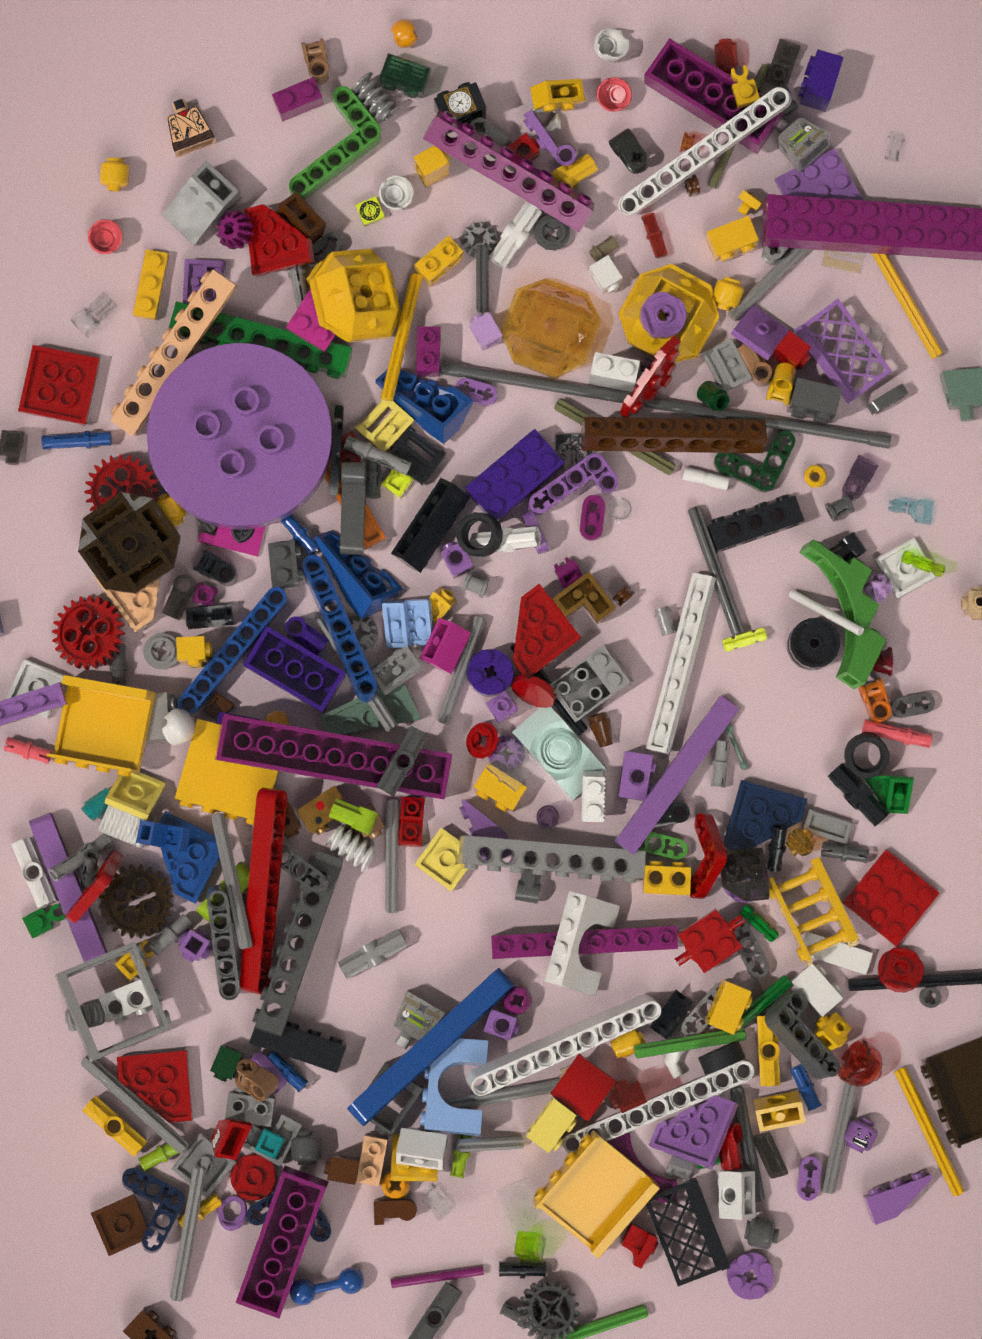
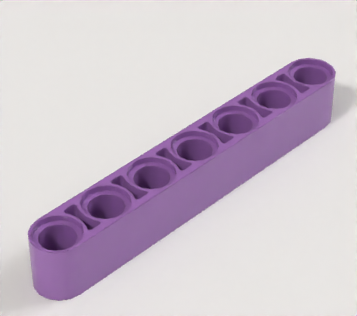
[29,812,108,962]

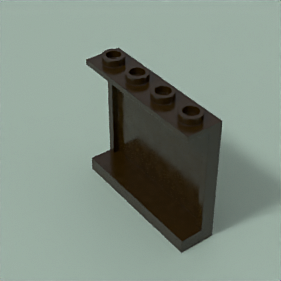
[920,1036,982,1148]

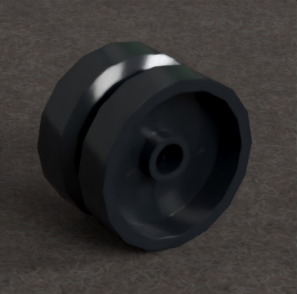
[787,618,840,671]

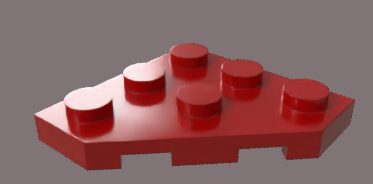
[244,204,314,276]
[620,336,681,417]
[513,584,581,678]
[117,1050,193,1123]

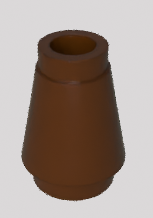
[588,712,613,747]

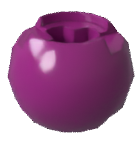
[503,986,532,1015]

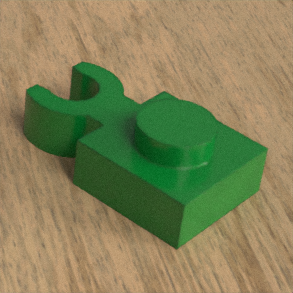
[22,904,66,939]

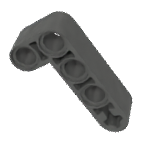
[340,462,366,555]
[765,990,840,1079]

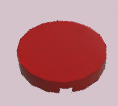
[511,674,557,708]
[878,947,924,993]
[231,1154,277,1201]

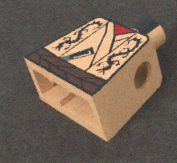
[167,99,216,158]

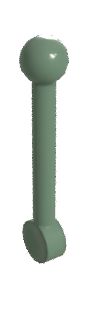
[724,725,749,770]

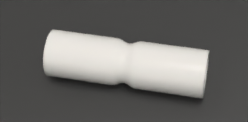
[682,466,730,490]

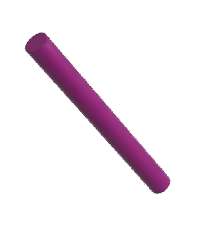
[391,1266,484,1288]

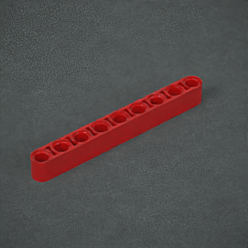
[239,787,287,995]

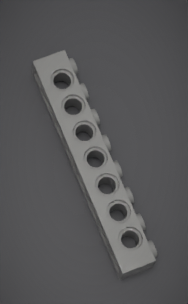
[458,835,646,883]

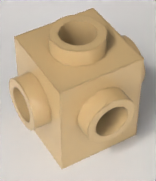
[961,587,982,620]

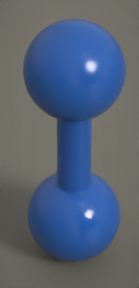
[290,1267,364,1305]

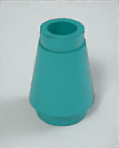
[81,787,110,821]

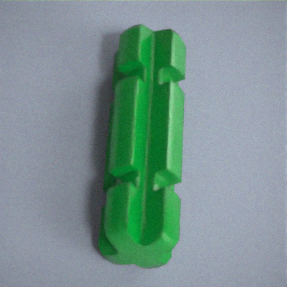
[739,904,779,942]

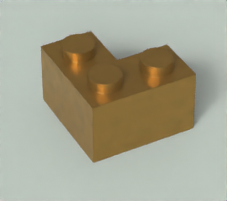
[552,571,616,624]

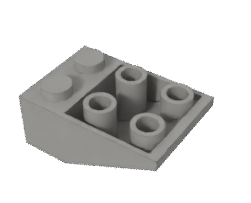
[162,161,241,246]
[550,644,633,723]

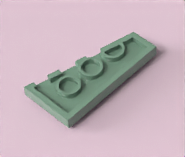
[319,683,421,735]

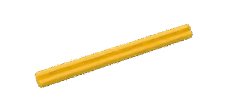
[871,253,943,359]
[381,273,422,401]
[894,1067,965,1197]

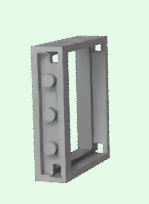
[55,942,172,1063]

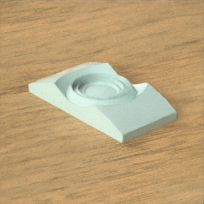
[512,707,607,801]

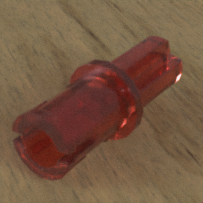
[641,213,667,258]

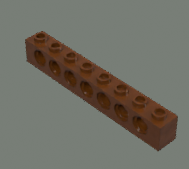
[581,417,767,453]

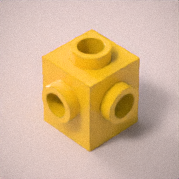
[813,1012,852,1051]

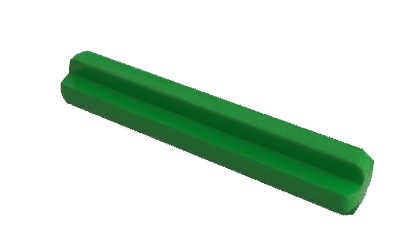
[741,975,792,1028]

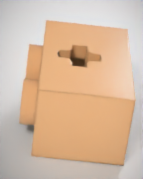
[356,1134,388,1186]

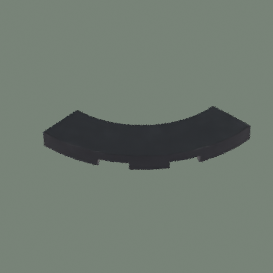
[329,405,344,495]

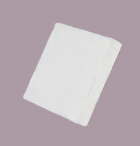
[874,537,937,599]
[6,658,63,719]

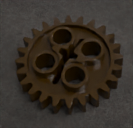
[99,864,174,939]

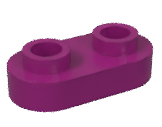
[580,495,605,541]

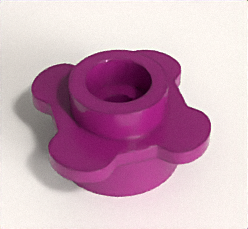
[192,582,218,606]

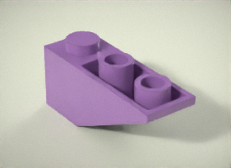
[459,799,512,860]
[863,1171,933,1225]

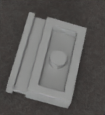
[702,338,752,392]

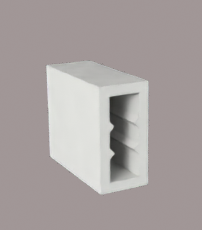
[588,352,640,393]

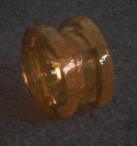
[679,132,695,152]

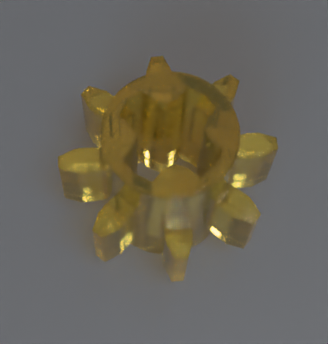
[786,828,816,856]

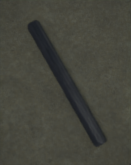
[848,971,982,991]

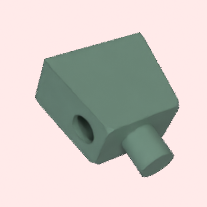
[940,368,982,422]

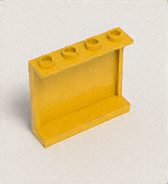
[47,675,156,777]
[175,719,279,825]
[533,1130,660,1259]

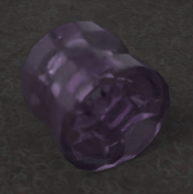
[536,805,559,829]

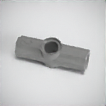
[338,929,408,979]

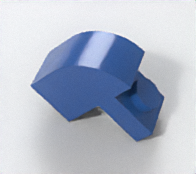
[136,820,191,852]

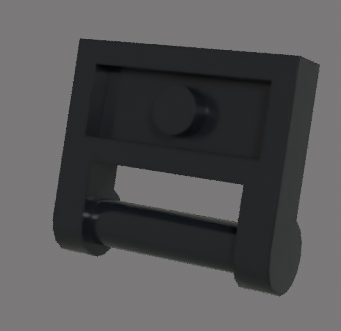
[390,426,447,486]

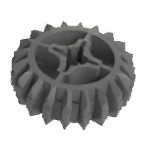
[517,1279,580,1339]

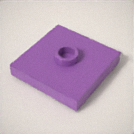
[731,305,789,360]

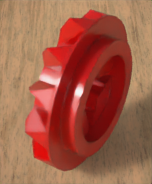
[466,722,501,759]

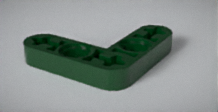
[713,431,796,493]

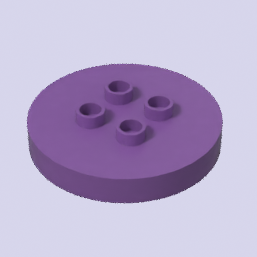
[147,343,333,530]

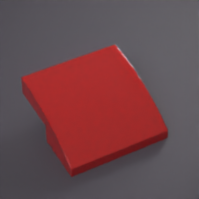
[550,1054,616,1121]

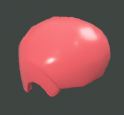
[596,77,632,112]
[88,219,122,254]

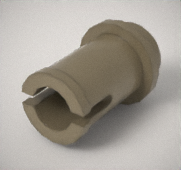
[589,235,619,262]

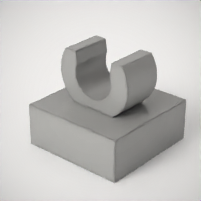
[665,1156,694,1180]

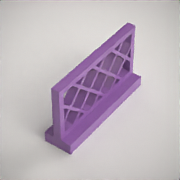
[793,298,892,405]

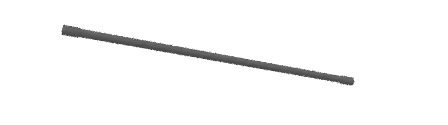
[441,361,891,449]

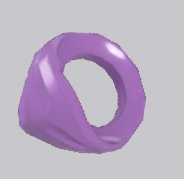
[218,1196,247,1231]

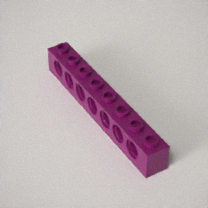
[423,110,594,232]
[491,926,678,959]

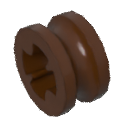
[684,174,700,197]
[612,585,635,607]

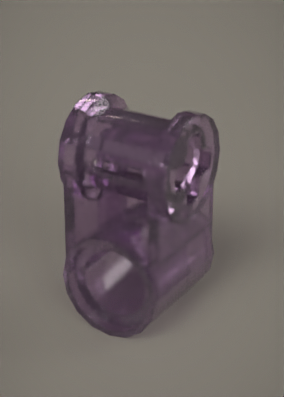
[842,455,879,501]

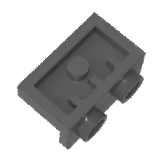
[268,539,304,589]

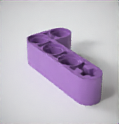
[528,453,618,515]

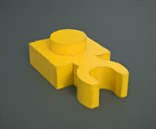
[731,65,760,109]
[114,940,155,982]

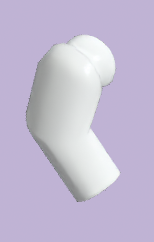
[664,1051,684,1079]

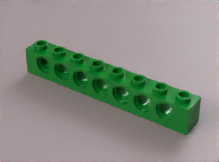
[169,301,353,379]

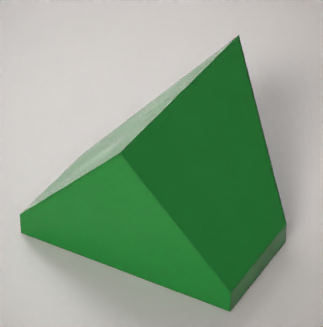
[865,776,914,814]

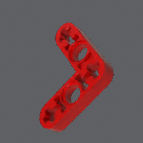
[690,813,727,899]
[65,849,124,924]

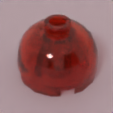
[838,1039,882,1087]

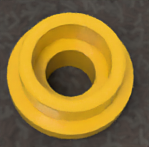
[804,465,827,488]

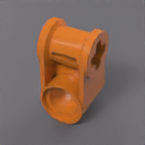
[858,677,892,723]

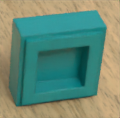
[254,1128,285,1159]

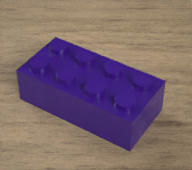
[465,428,564,522]
[243,626,347,714]

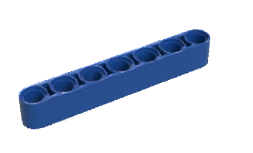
[303,555,377,702]
[178,587,288,715]

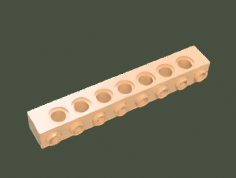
[110,269,238,436]

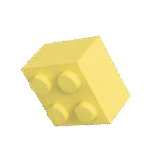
[525,1096,577,1153]

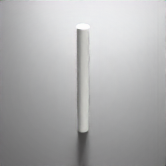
[789,589,864,636]

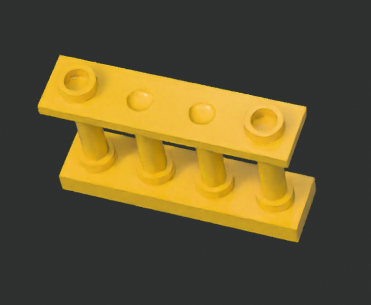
[766,857,859,967]

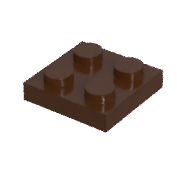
[90,1194,149,1256]

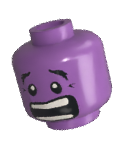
[844,1117,878,1154]

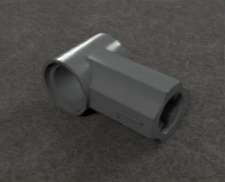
[515,856,541,904]

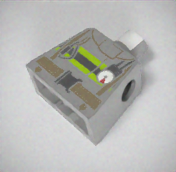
[775,117,831,173]
[393,990,445,1050]

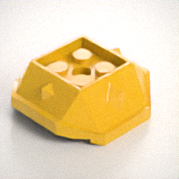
[309,248,401,342]
[618,263,719,363]

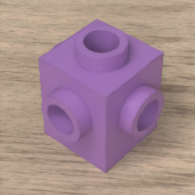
[178,928,213,963]

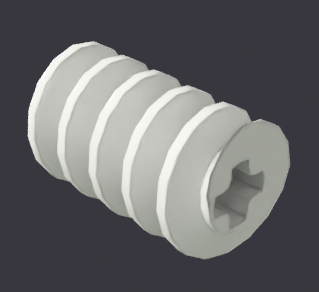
[325,824,375,872]

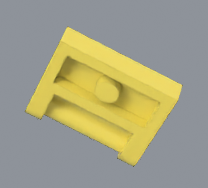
[354,398,415,452]

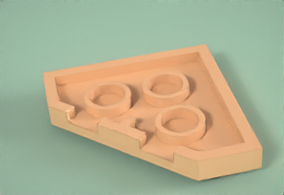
[94,549,161,633]

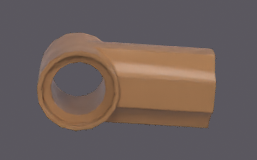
[737,344,772,387]

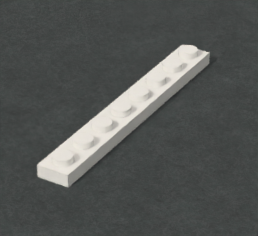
[646,573,716,755]

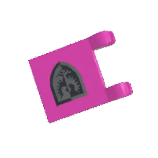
[198,526,265,557]

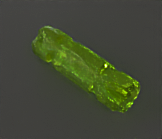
[901,550,946,577]

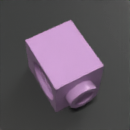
[469,312,503,351]

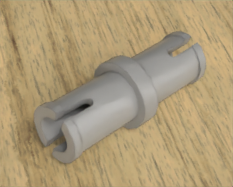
[711,740,731,788]
[149,914,192,956]

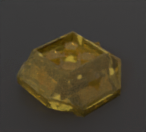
[500,278,601,379]

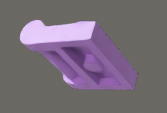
[182,259,226,304]

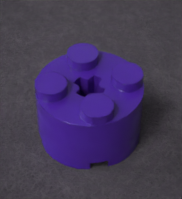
[467,649,513,697]

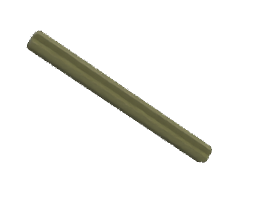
[554,398,676,475]

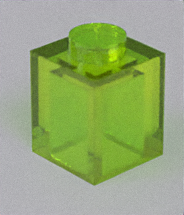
[514,1230,546,1262]

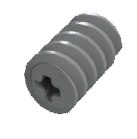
[352,72,400,124]

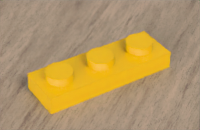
[133,249,169,320]

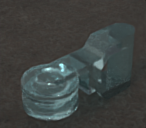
[888,499,934,525]

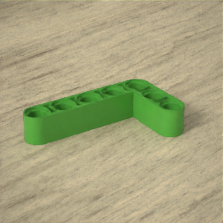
[289,86,381,200]

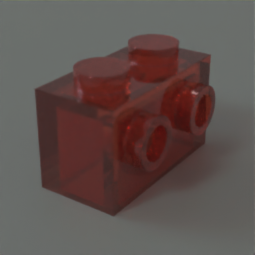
[608,1078,647,1113]

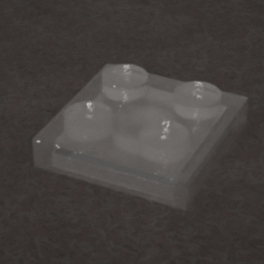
[832,314,890,371]

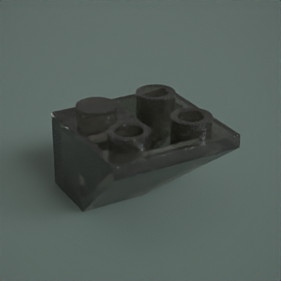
[720,848,769,902]

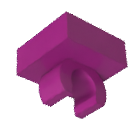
[554,557,582,589]

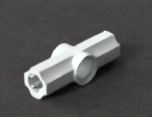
[489,202,542,269]
[470,526,541,553]
[11,837,57,908]

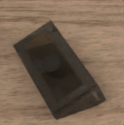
[753,1130,788,1179]

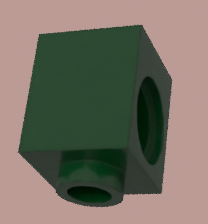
[210,1044,244,1082]

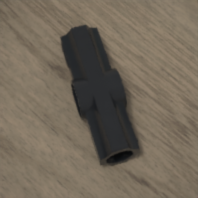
[827,763,889,827]

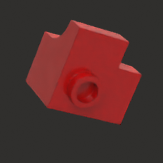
[621,1223,659,1269]

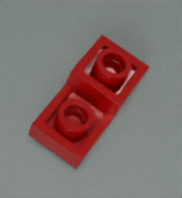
[398,797,425,847]

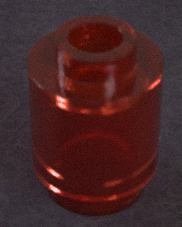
[714,38,739,74]

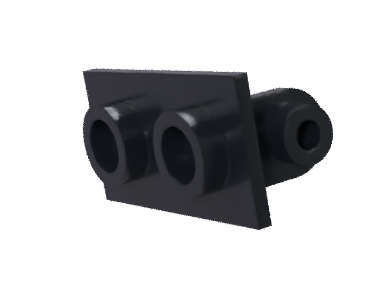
[185,603,234,630]
[650,990,693,1039]

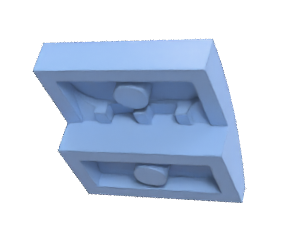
[382,598,434,648]

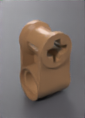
[301,38,329,85]
[235,1059,280,1102]

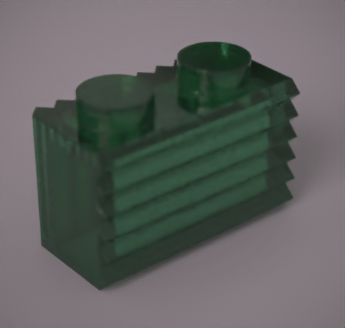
[379,53,431,99]

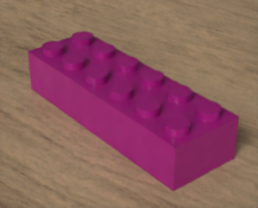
[644,38,783,154]
[235,1166,329,1319]

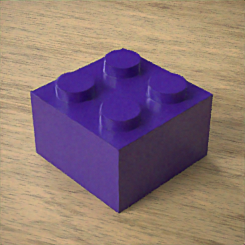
[798,49,844,112]

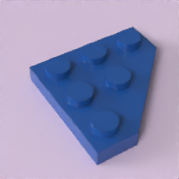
[159,811,219,904]

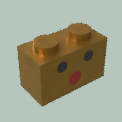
[296,785,346,835]

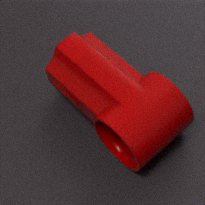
[719,1123,743,1171]

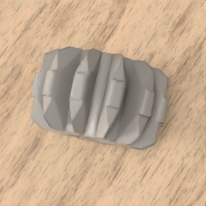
[65,1002,105,1032]

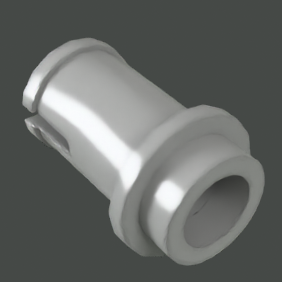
[654,606,676,636]

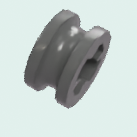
[919,987,941,1008]

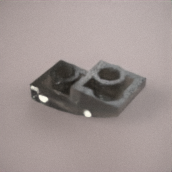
[765,39,801,88]

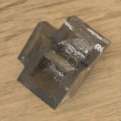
[0,430,28,465]

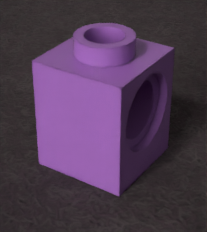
[440,541,474,579]
[486,691,518,724]
[483,1009,520,1040]

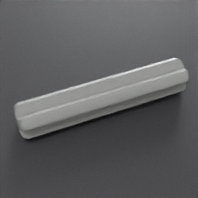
[456,1136,524,1152]

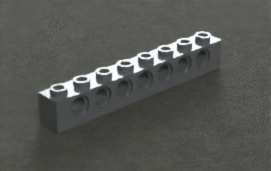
[252,851,343,1038]

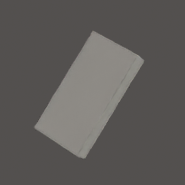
[802,809,853,844]

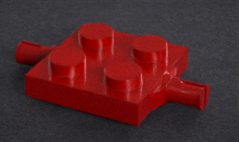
[674,908,745,973]

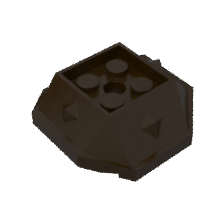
[78,492,181,594]

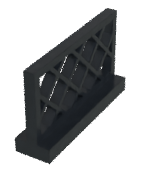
[646,1177,731,1287]

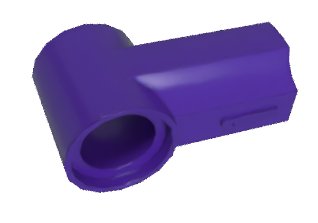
[285,616,329,656]

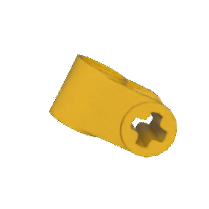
[765,363,796,406]

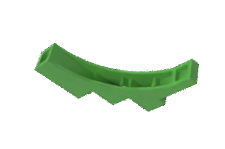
[799,539,887,689]

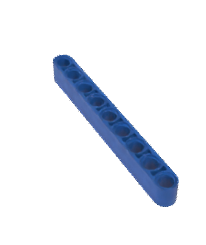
[347,968,515,1126]

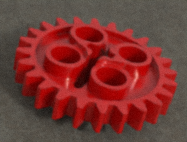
[84,454,159,511]
[52,595,126,670]

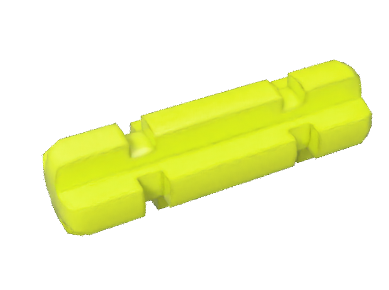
[722,627,767,652]

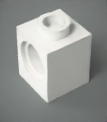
[588,255,623,294]

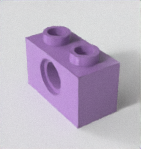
[617,751,656,802]

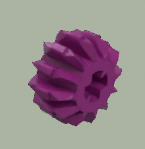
[216,211,254,250]

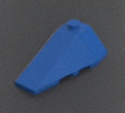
[375,369,474,444]
[315,530,403,619]

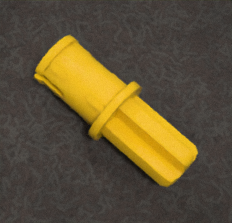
[177,1194,222,1227]

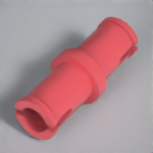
[4,737,53,764]

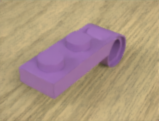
[523,109,577,166]

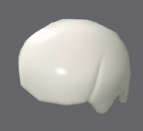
[594,28,630,62]
[379,175,414,211]
[162,708,195,746]

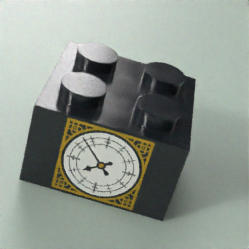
[434,82,486,134]

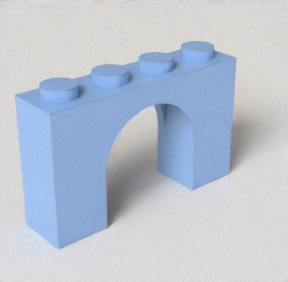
[420,1038,488,1136]

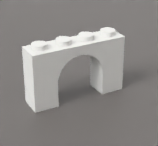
[544,891,620,995]

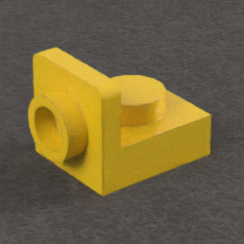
[429,586,457,625]

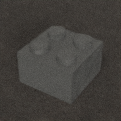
[787,377,842,424]

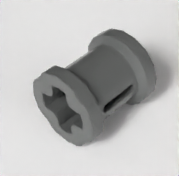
[825,494,855,522]

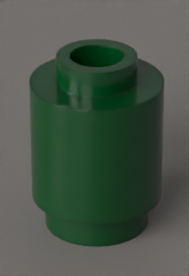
[697,381,730,411]

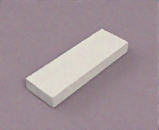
[803,932,873,975]

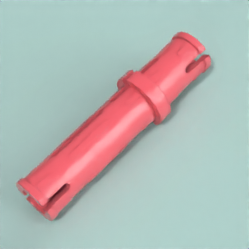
[862,719,932,748]

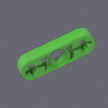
[638,832,688,860]

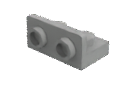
[371,646,423,695]

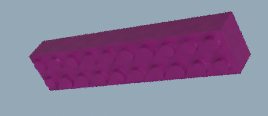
[762,194,982,261]
[215,714,452,800]

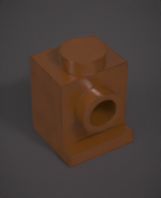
[284,802,302,839]

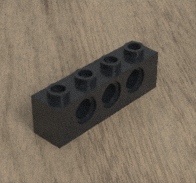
[708,494,804,553]

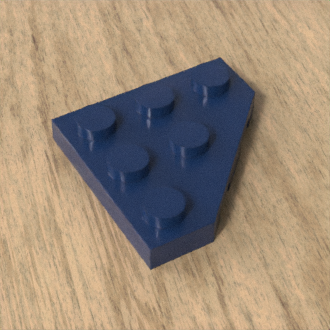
[723,780,808,853]

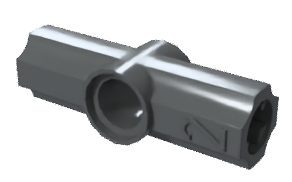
[376,726,429,796]
[408,1281,463,1339]

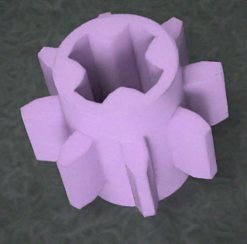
[864,573,892,602]

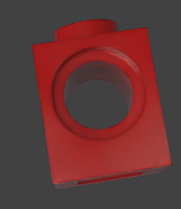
[507,133,540,170]

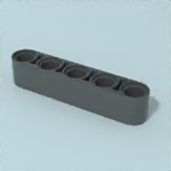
[206,885,240,1000]

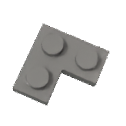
[243,1114,303,1166]

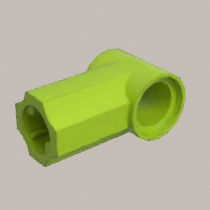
[329,799,379,835]

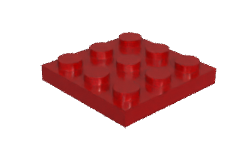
[18,345,100,426]
[842,849,940,947]

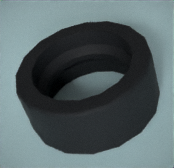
[456,512,503,557]
[844,733,889,778]
[698,1041,745,1075]

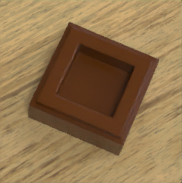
[203,692,235,720]

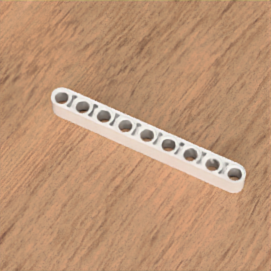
[619,87,792,215]
[466,994,661,1096]
[562,1061,754,1154]

